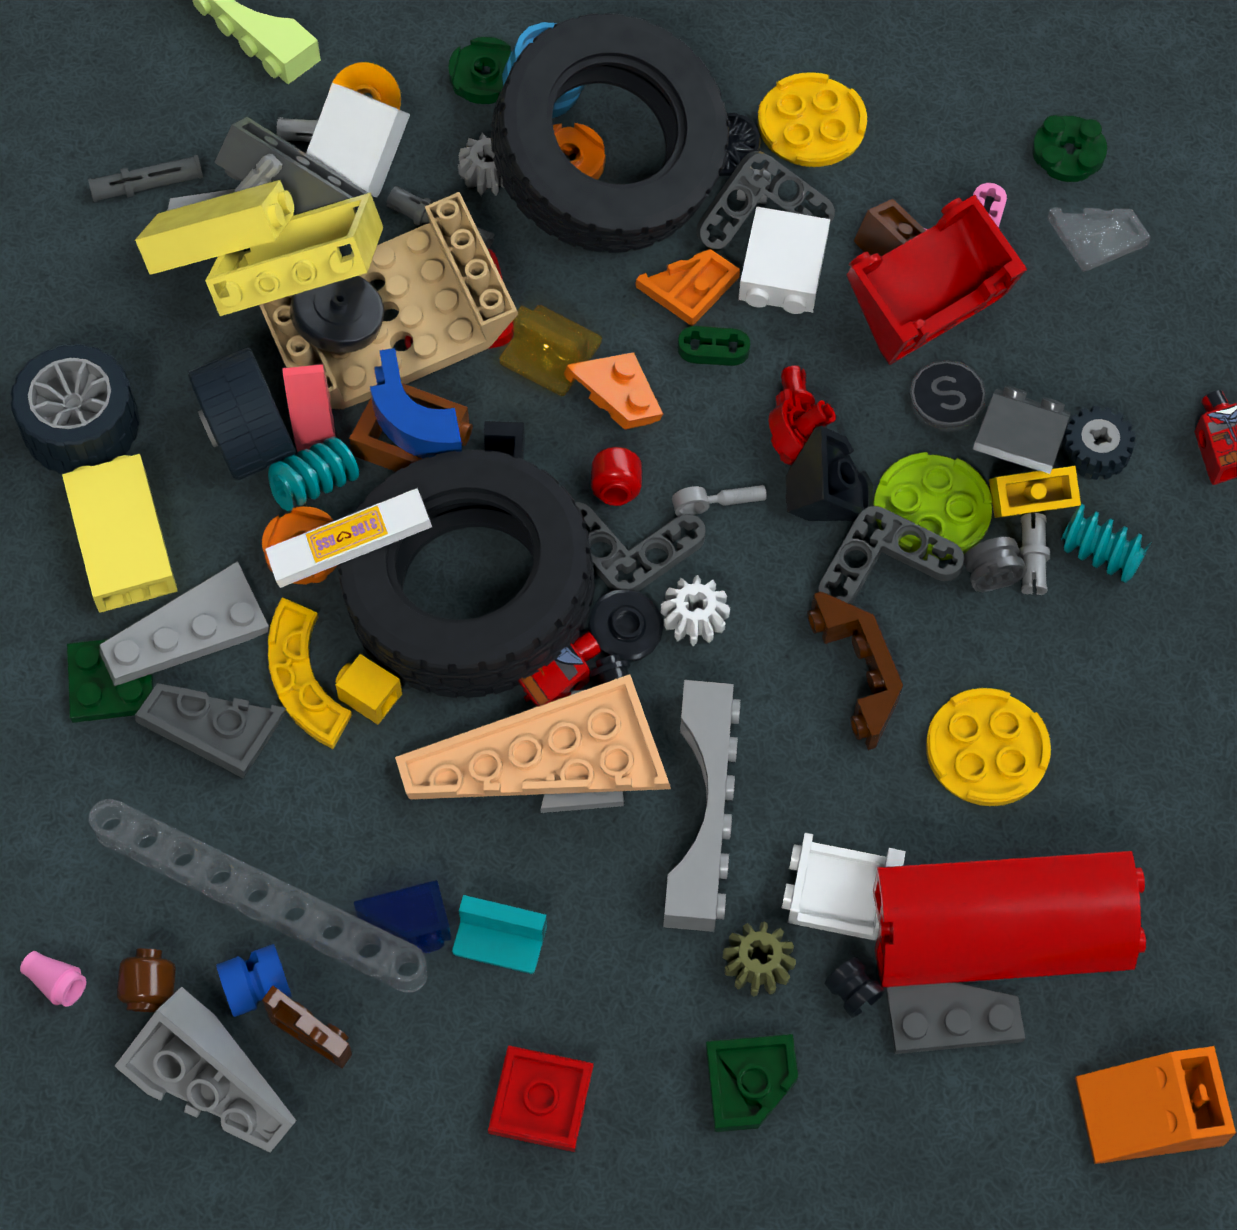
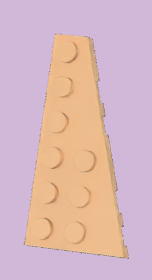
[395,674,671,799]

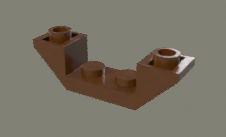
[807,592,903,750]

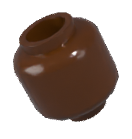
[117,948,176,1012]

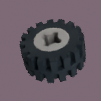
[1061,406,1136,480]

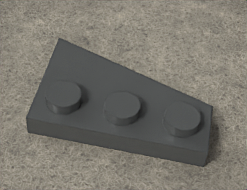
[135,683,286,779]
[885,982,1025,1054]

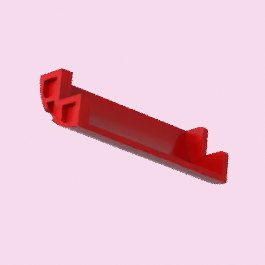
[873,851,1146,987]

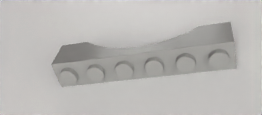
[663,680,741,932]

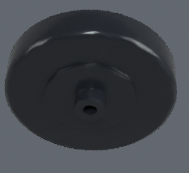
[290,276,384,353]

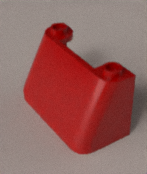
[847,195,1027,365]

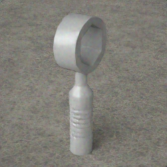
[672,485,766,517]

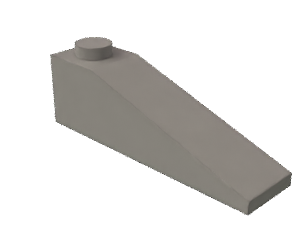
[115,987,297,1152]

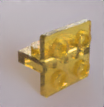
[499,305,602,396]

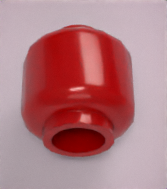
[591,447,642,506]

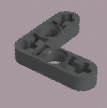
[696,151,835,249]
[575,502,706,592]
[819,506,964,605]

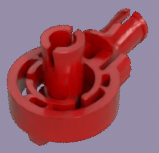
[768,366,836,465]

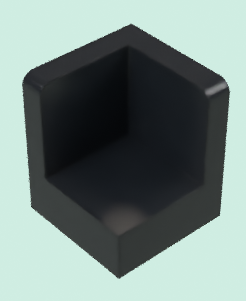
[484,421,525,460]

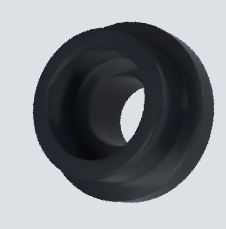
[590,655,631,685]

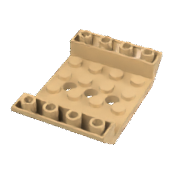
[259,192,518,409]

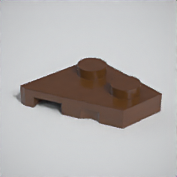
[262,986,352,1069]

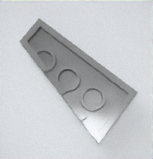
[100,561,269,686]

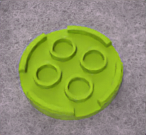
[874,452,992,561]

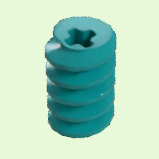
[268,437,359,511]
[1061,503,1152,583]

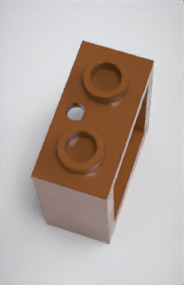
[349,383,473,472]

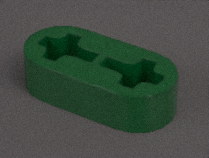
[677,326,750,366]

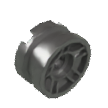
[964,537,1027,593]

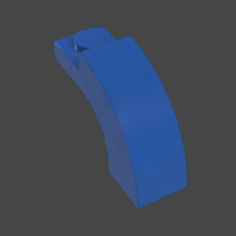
[370,348,462,459]

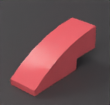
[282,364,335,452]

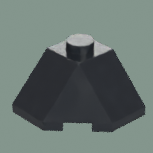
[786,426,874,521]

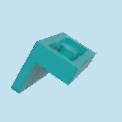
[452,895,547,974]

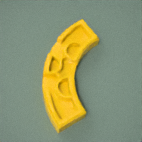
[268,597,352,749]

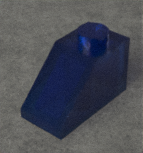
[354,880,452,953]

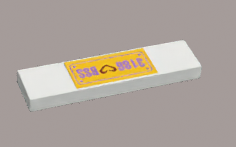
[265,488,432,588]

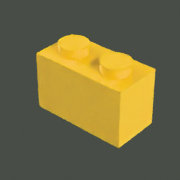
[989,466,1081,518]

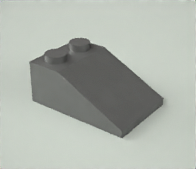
[973,386,1071,474]

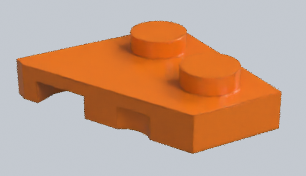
[636,249,740,326]
[564,352,663,429]

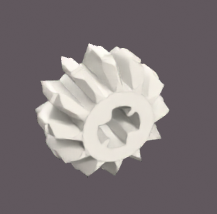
[661,575,730,646]

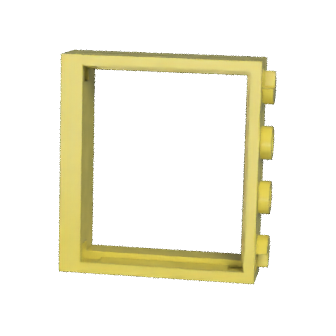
[205,193,383,316]

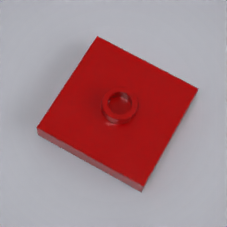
[488,1045,594,1152]

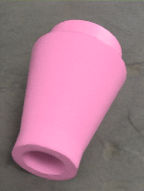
[20,951,86,1007]

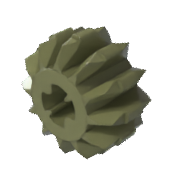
[722,921,796,997]

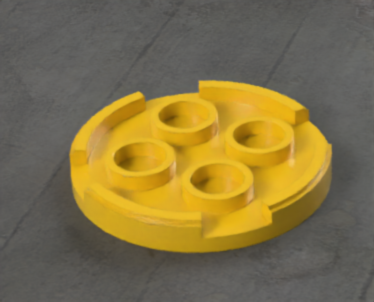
[758,72,867,167]
[926,688,1051,806]

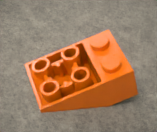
[1075,1046,1236,1164]

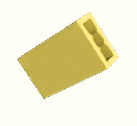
[135,180,294,275]
[62,454,178,613]

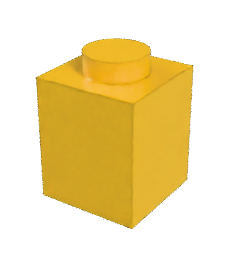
[335,654,402,725]

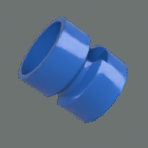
[216,944,292,1017]

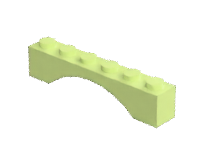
[192,0,321,84]

